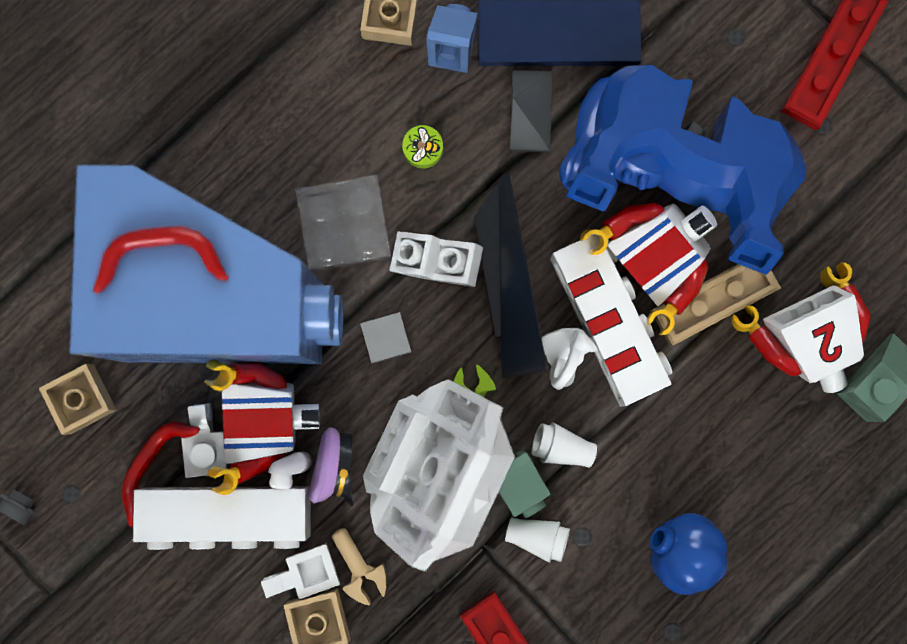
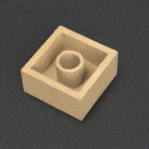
[360,0,419,46]
[39,364,117,435]
[283,588,351,644]

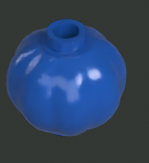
[649,513,728,595]

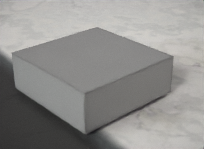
[360,312,412,364]

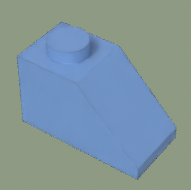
[426,4,478,73]

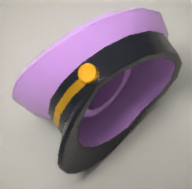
[308,427,354,507]

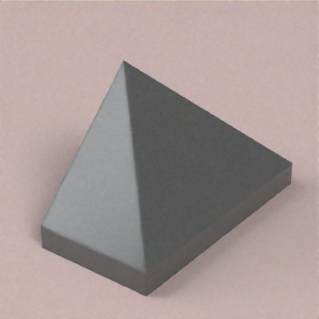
[509,70,552,152]

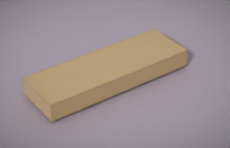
[651,264,781,346]

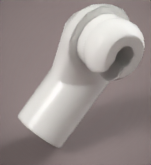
[268,451,313,489]

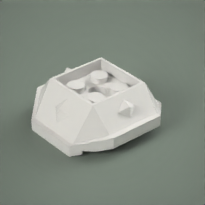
[363,379,515,571]

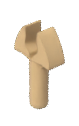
[332,528,387,606]

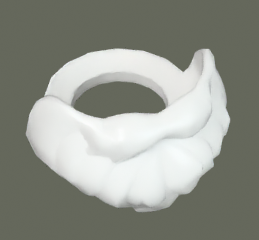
[541,328,598,390]

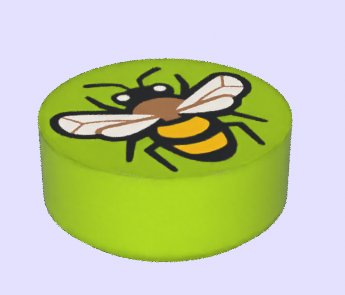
[402,125,443,169]

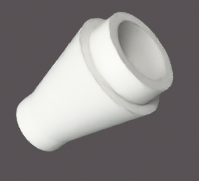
[532,422,597,468]
[505,517,570,563]

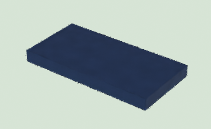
[478,0,641,66]

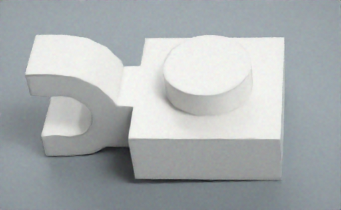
[181,403,230,478]
[261,543,340,599]

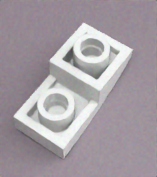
[389,231,483,287]

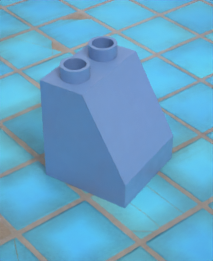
[70,165,344,364]

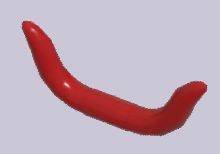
[93,226,229,293]
[121,421,200,527]

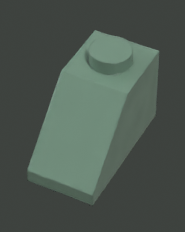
[836,333,907,422]
[499,449,551,518]

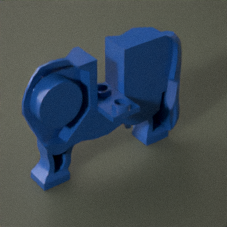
[559,65,806,275]

